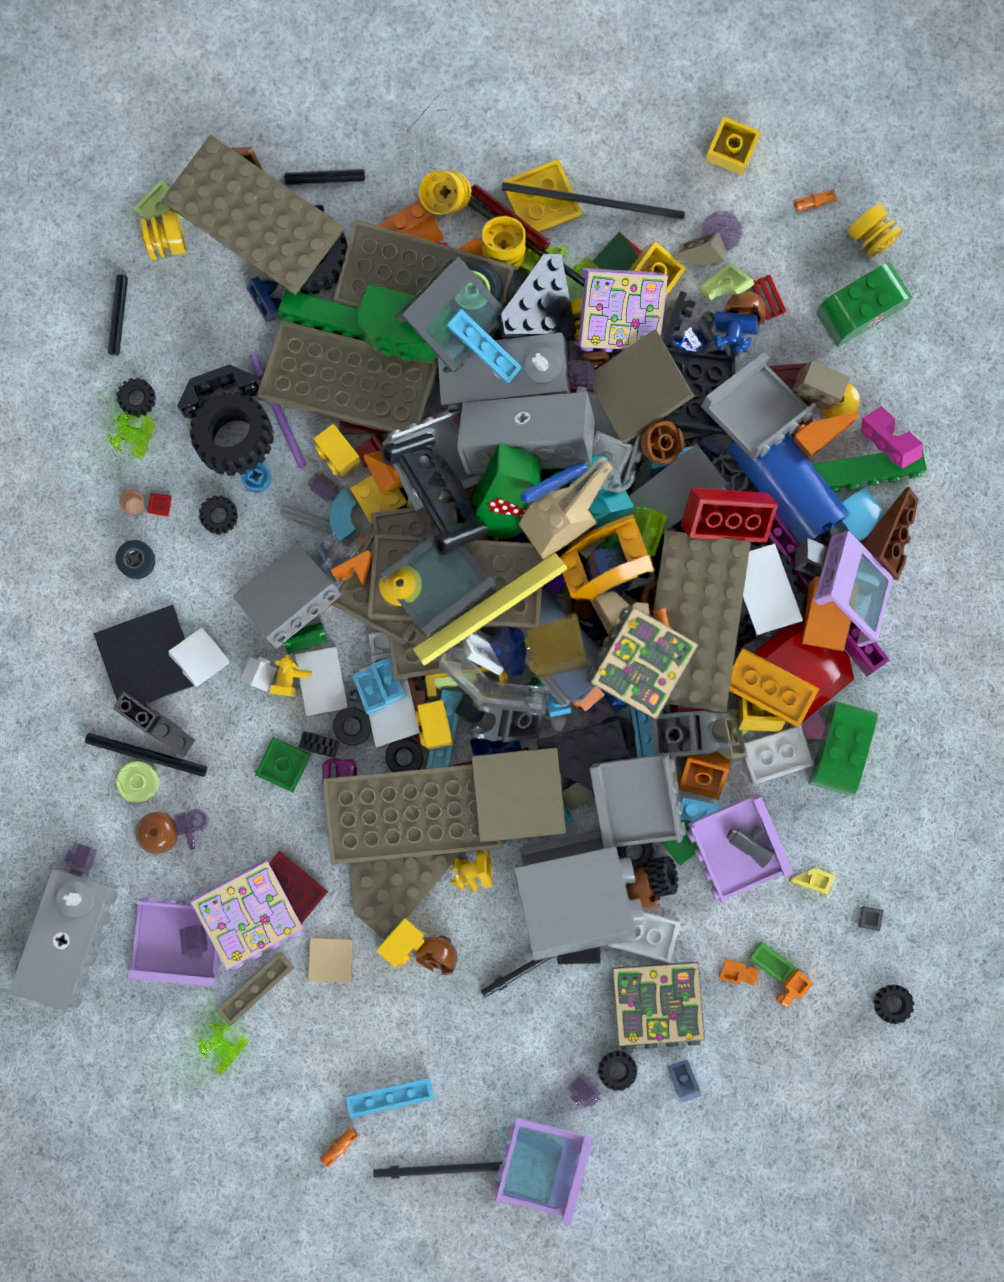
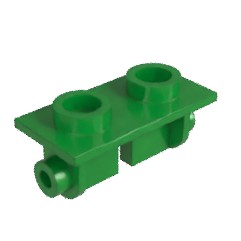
[284,622,328,654]

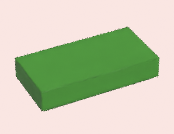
[748,941,796,984]

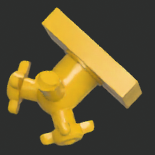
[270,655,313,697]
[450,850,493,892]

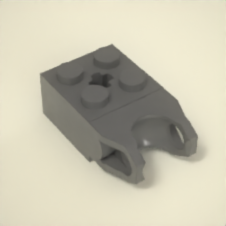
[468,689,546,742]
[652,710,732,757]

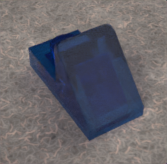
[675,328,710,352]

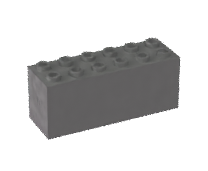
[606,444,731,553]

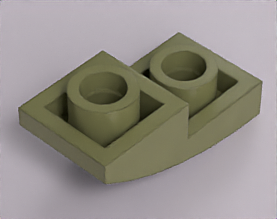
[562,782,595,810]

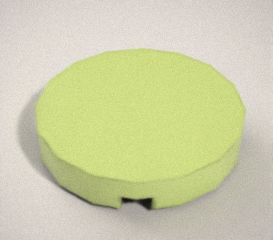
[116,761,159,803]

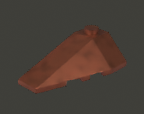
[861,487,919,580]

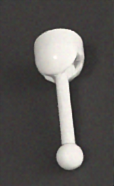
[543,713,568,733]

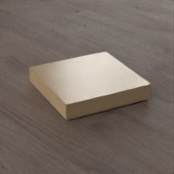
[308,938,353,983]

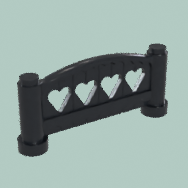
[381,433,488,556]

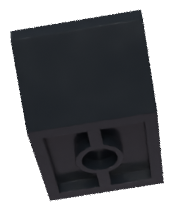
[177,364,260,419]

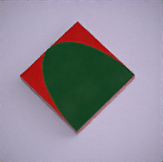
[592,232,642,271]

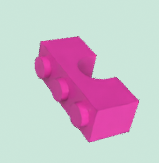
[861,407,923,469]

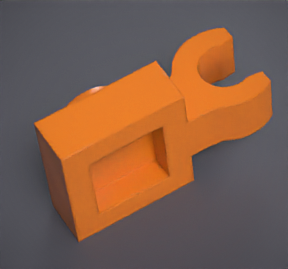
[719,959,759,985]
[776,969,813,1008]

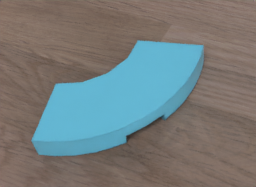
[329,488,357,544]

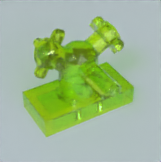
[107,414,156,461]
[198,1023,251,1076]

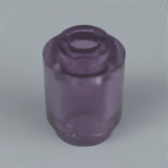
[308,472,340,502]

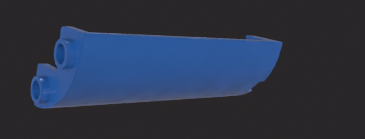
[727,433,850,544]

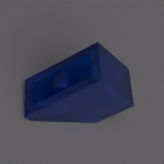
[488,626,528,677]
[470,738,521,756]

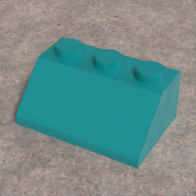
[564,454,635,528]

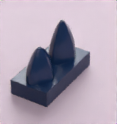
[246,276,282,323]

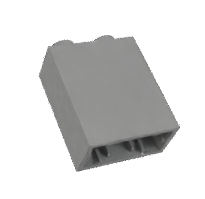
[514,847,645,961]

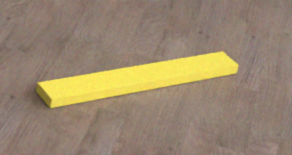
[413,553,567,665]

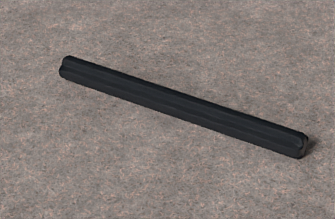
[85,733,208,777]

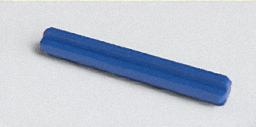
[520,463,587,503]

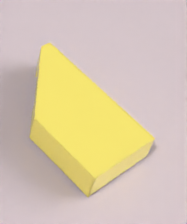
[790,868,834,895]

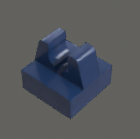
[700,437,722,458]

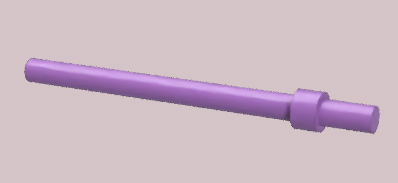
[249,353,306,468]

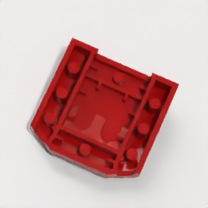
[753,612,854,723]

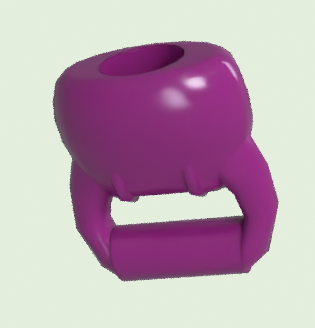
[322,758,357,784]

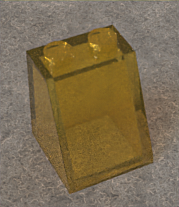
[524,614,588,678]

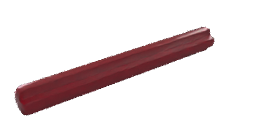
[471,184,550,251]

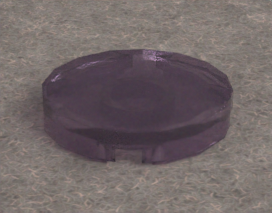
[701,211,742,252]

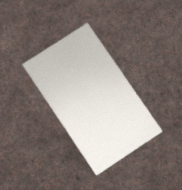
[743,544,803,635]
[358,659,420,747]

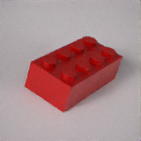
[681,488,778,542]

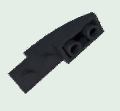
[112,691,196,757]

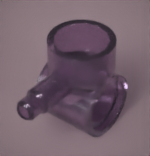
[174,809,210,850]

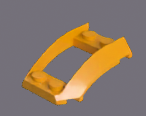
[560,514,654,601]

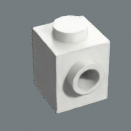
[240,657,277,692]

